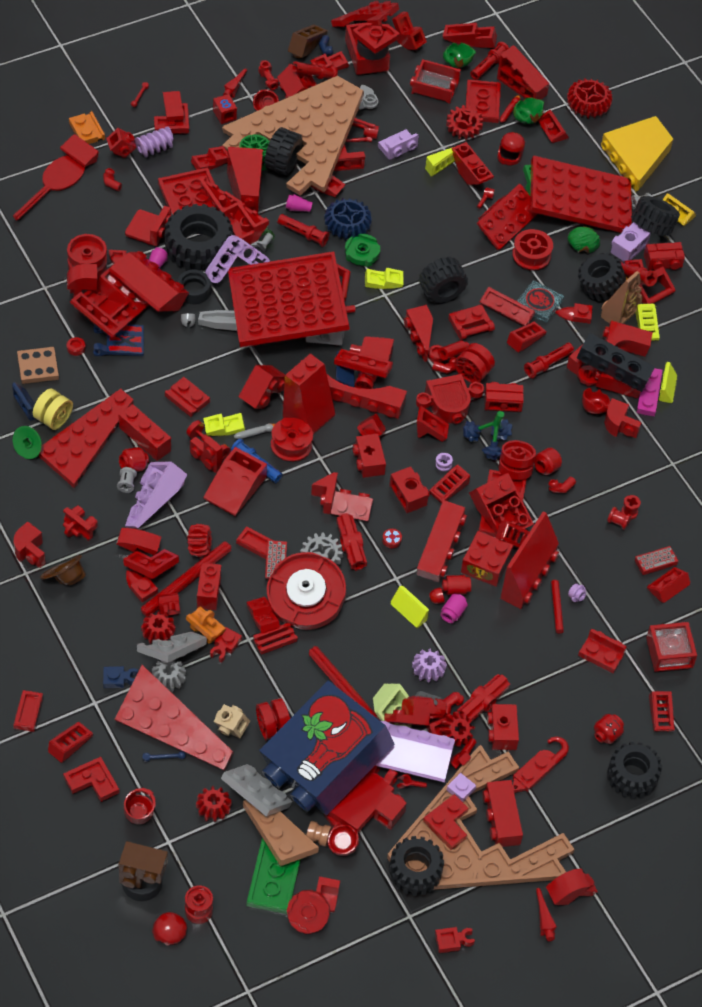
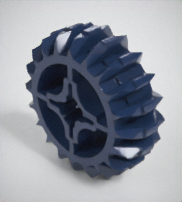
[324,198,372,240]

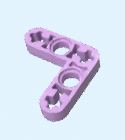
[205,235,270,283]

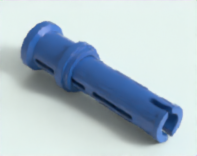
[231,438,283,483]

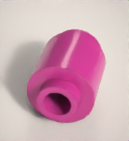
[440,594,468,623]

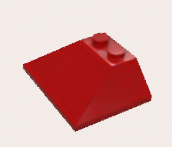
[70,269,150,337]

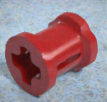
[621,495,641,520]
[607,506,632,530]

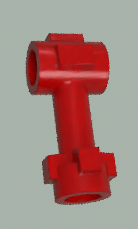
[258,61,279,90]

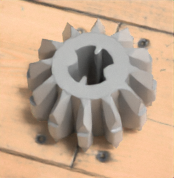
[152,660,186,692]

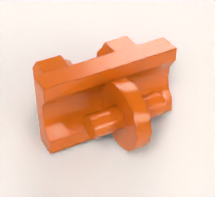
[186,606,226,644]

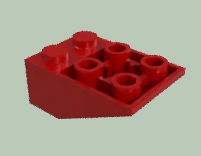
[203,447,267,516]
[469,473,534,538]

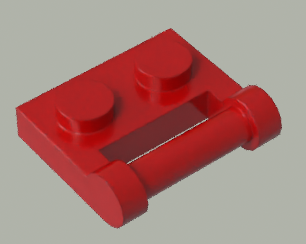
[448,305,495,340]

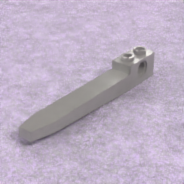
[198,310,345,345]

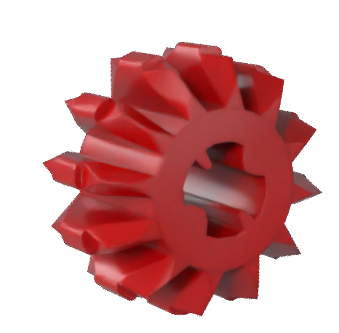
[187,524,212,557]
[141,611,175,644]
[439,711,475,746]
[196,786,232,823]

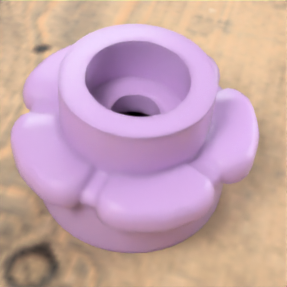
[568,584,586,602]

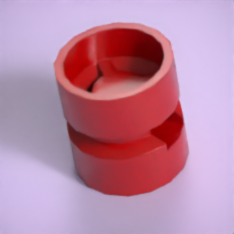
[185,885,213,924]

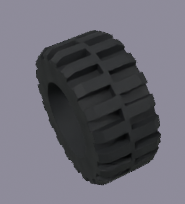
[165,204,233,271]

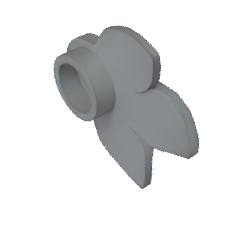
[359,85,378,109]

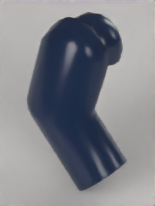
[319,35,334,56]

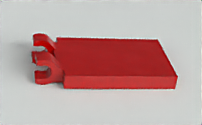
[328,765,398,832]

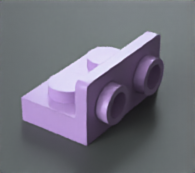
[378,129,419,160]

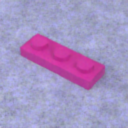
[636,368,662,417]

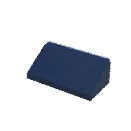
[336,351,354,387]
[12,382,36,421]

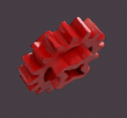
[446,105,483,140]

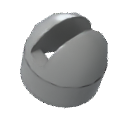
[181,314,196,327]

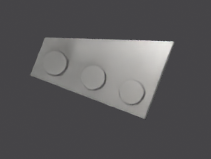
[137,632,207,663]

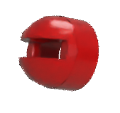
[429,587,445,604]

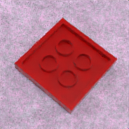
[158,167,215,215]

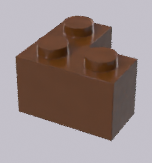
[119,841,168,888]

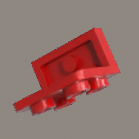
[125,206,171,246]

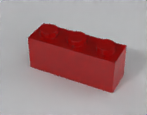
[119,404,171,461]
[482,780,523,847]

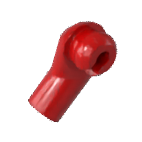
[432,357,456,374]
[443,692,464,717]

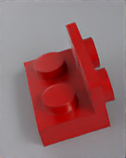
[578,629,627,674]

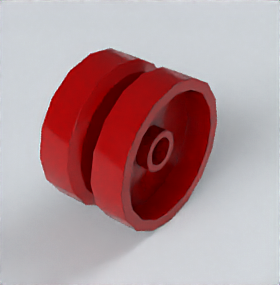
[67,234,107,278]

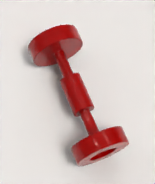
[186,420,231,461]

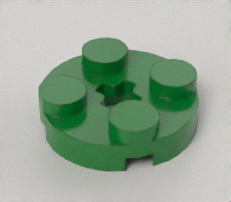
[345,234,380,267]

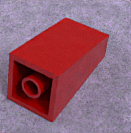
[227,147,263,212]
[283,354,335,434]

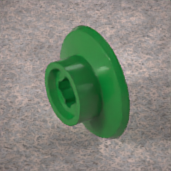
[12,426,42,459]

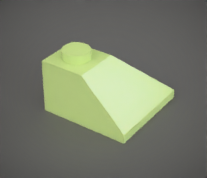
[373,684,412,728]

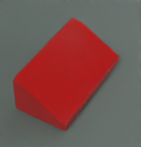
[538,109,569,143]
[60,134,99,167]
[647,567,690,603]

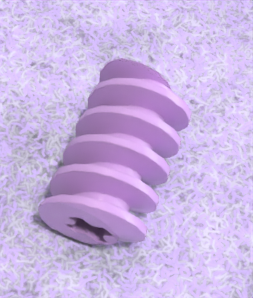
[135,126,173,157]

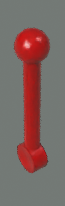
[131,82,149,107]

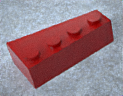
[417,500,467,583]

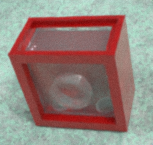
[646,622,697,672]

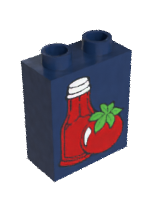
[259,680,395,816]

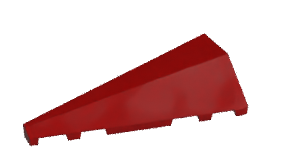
[199,177,269,245]

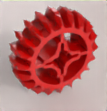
[567,78,613,118]

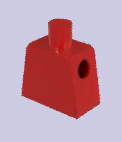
[350,336,394,362]

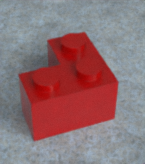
[238,365,285,409]

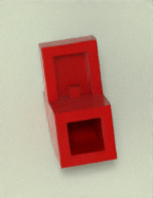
[392,11,427,50]
[67,264,97,298]
[604,398,642,438]
[14,522,46,568]
[546,868,598,905]

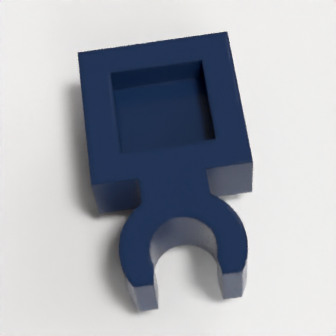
[103,666,138,688]

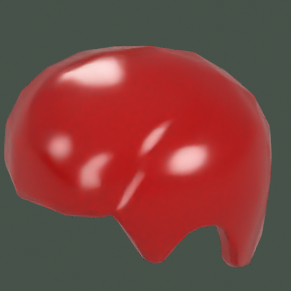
[253,90,279,111]
[582,388,610,414]
[328,824,359,856]
[152,912,187,946]

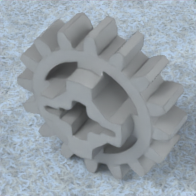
[300,532,343,565]

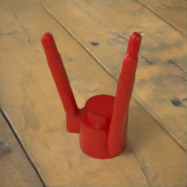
[346,118,379,142]

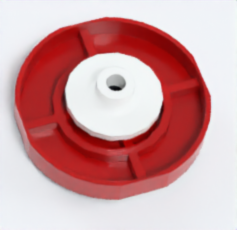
[267,552,346,630]

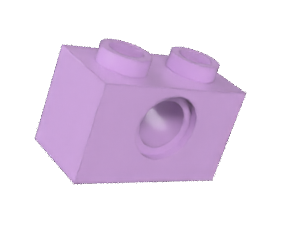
[611,222,651,261]

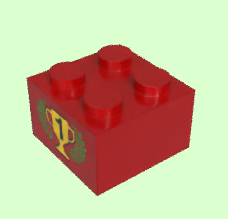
[461,531,514,587]

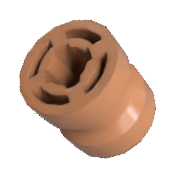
[306,821,332,847]

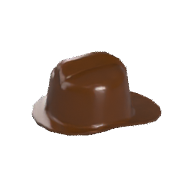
[40,555,86,585]

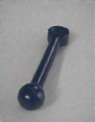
[142,751,186,762]

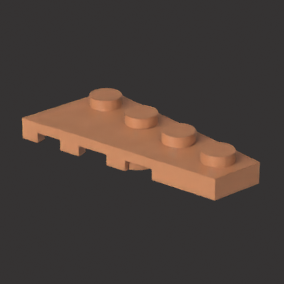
[243,800,319,866]

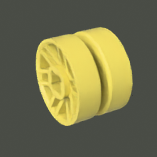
[33,388,73,430]

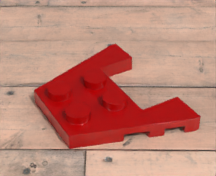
[331,1,399,27]

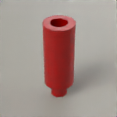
[438,340,469,360]

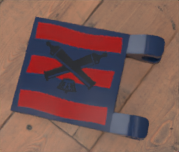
[93,324,144,356]

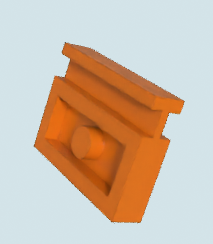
[69,111,105,144]

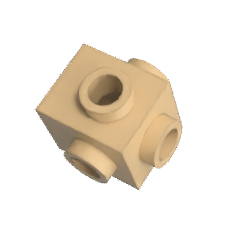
[214,704,250,738]

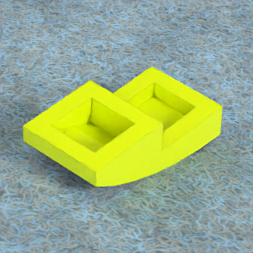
[365,268,404,289]
[203,413,245,436]

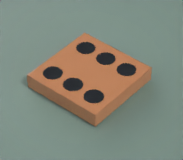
[17,347,59,384]

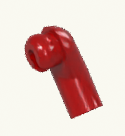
[103,168,122,191]
[548,477,576,493]

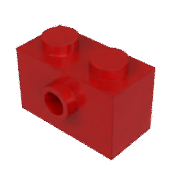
[487,704,519,750]

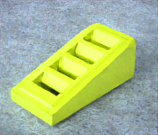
[425,148,455,176]
[635,304,660,340]

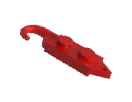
[512,736,569,793]

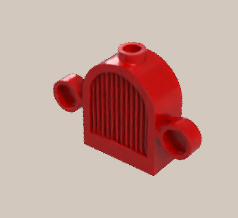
[416,374,484,424]

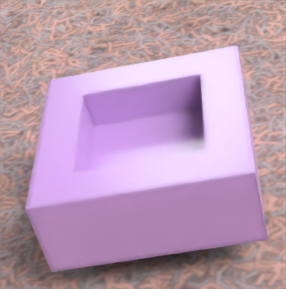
[446,773,476,802]

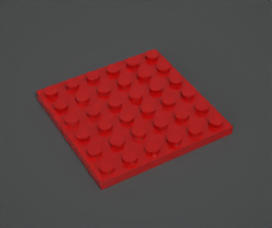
[228,252,350,347]

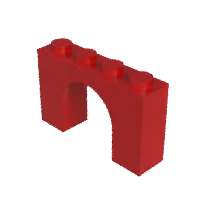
[594,320,653,399]

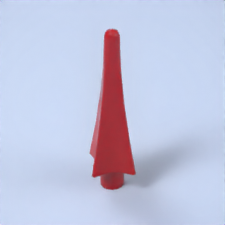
[223,68,247,98]
[536,888,557,941]

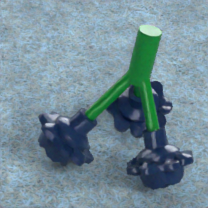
[463,411,513,460]

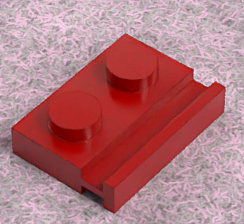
[165,377,210,417]

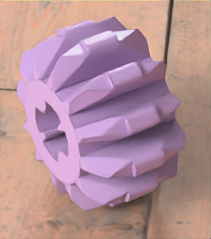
[412,648,446,683]

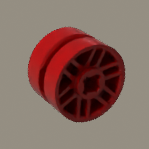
[454,343,495,383]
[498,440,536,480]
[256,698,290,740]

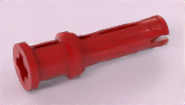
[470,41,509,80]
[291,61,338,80]
[277,214,330,247]
[621,262,658,286]
[524,342,574,378]

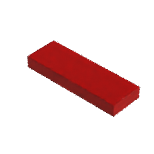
[480,287,535,326]
[334,349,393,378]

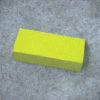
[659,362,677,403]
[391,585,429,628]

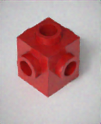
[106,128,137,158]

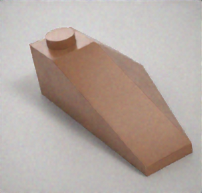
[601,271,642,324]

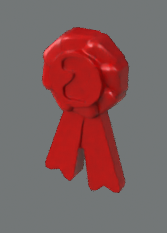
[577,365,597,386]

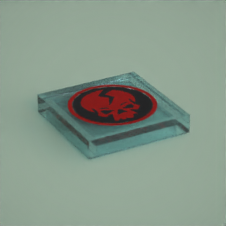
[517,280,564,322]

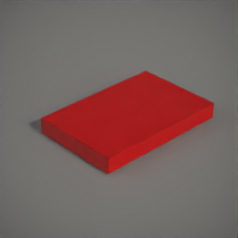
[465,80,501,123]

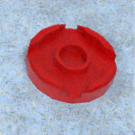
[287,890,330,934]

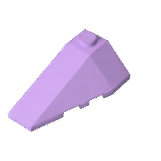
[125,462,187,528]

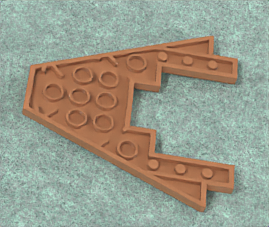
[387,745,575,890]

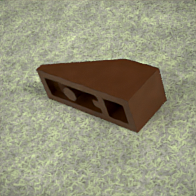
[288,24,328,58]

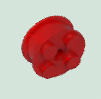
[513,229,553,270]
[271,418,313,461]

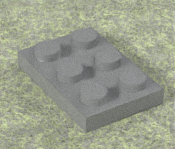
[221,764,293,817]

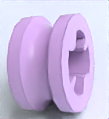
[436,453,453,471]

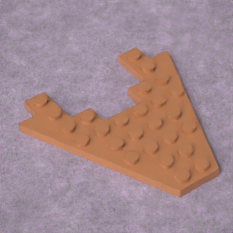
[222,76,364,196]

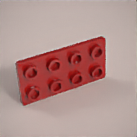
[477,184,538,250]

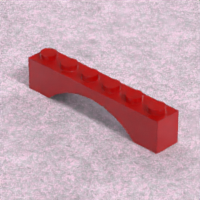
[301,360,407,419]

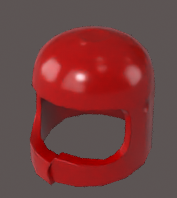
[497,132,525,165]
[124,788,155,825]

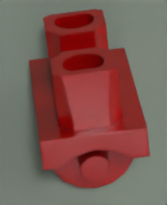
[63,505,98,541]

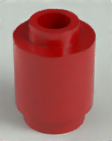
[442,575,471,595]

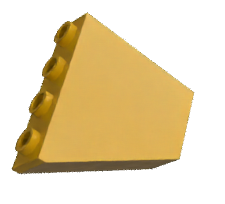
[601,116,673,192]

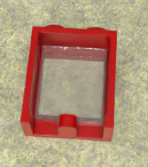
[410,59,461,104]

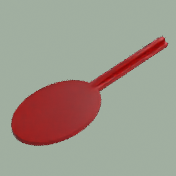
[13,155,85,221]

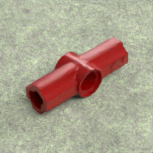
[336,513,367,571]
[457,674,510,721]

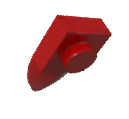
[555,303,592,324]
[126,570,158,603]

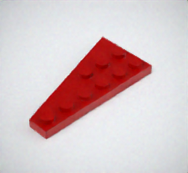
[38,389,134,488]

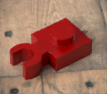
[210,627,242,662]
[435,927,475,953]

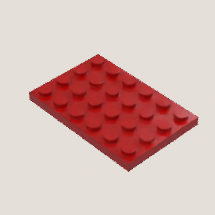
[530,156,632,233]

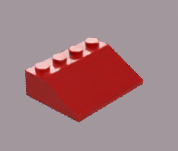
[500,511,559,609]

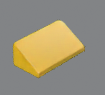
[663,193,696,226]

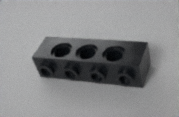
[577,333,655,392]

